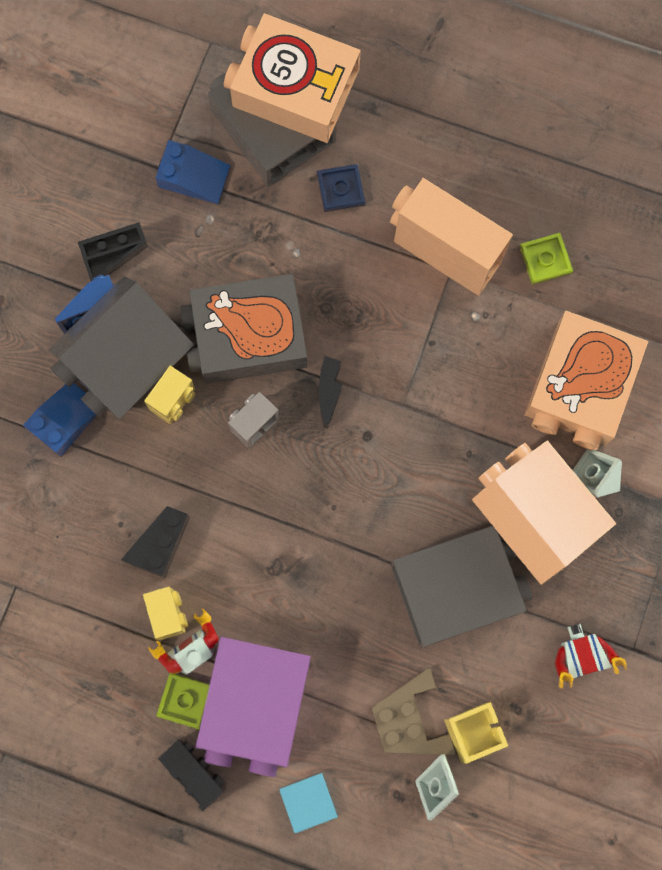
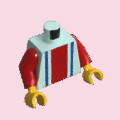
[148,608,219,674]
[554,624,627,688]

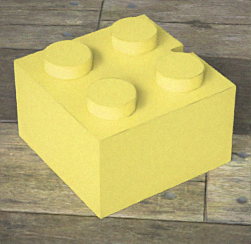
[144,366,196,425]
[143,587,188,641]
[444,702,508,763]

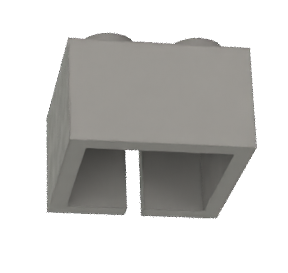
[228,392,280,449]

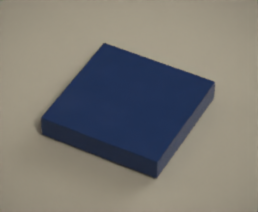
[317,164,366,212]

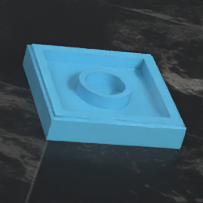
[279,773,338,833]

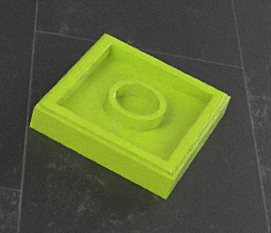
[519,233,573,285]
[156,673,210,729]

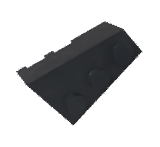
[78,222,148,282]
[121,506,190,579]
[158,739,226,812]

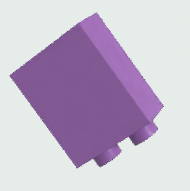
[196,637,311,777]

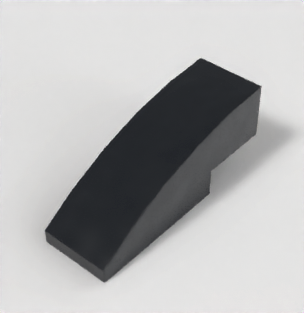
[319,356,342,429]

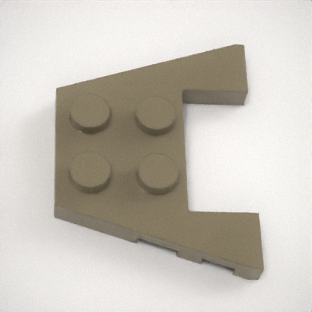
[371,668,456,755]

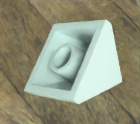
[572,449,622,497]
[415,754,459,820]

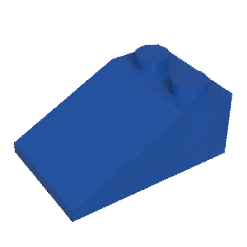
[156,140,231,204]
[55,275,114,334]
[23,384,97,457]

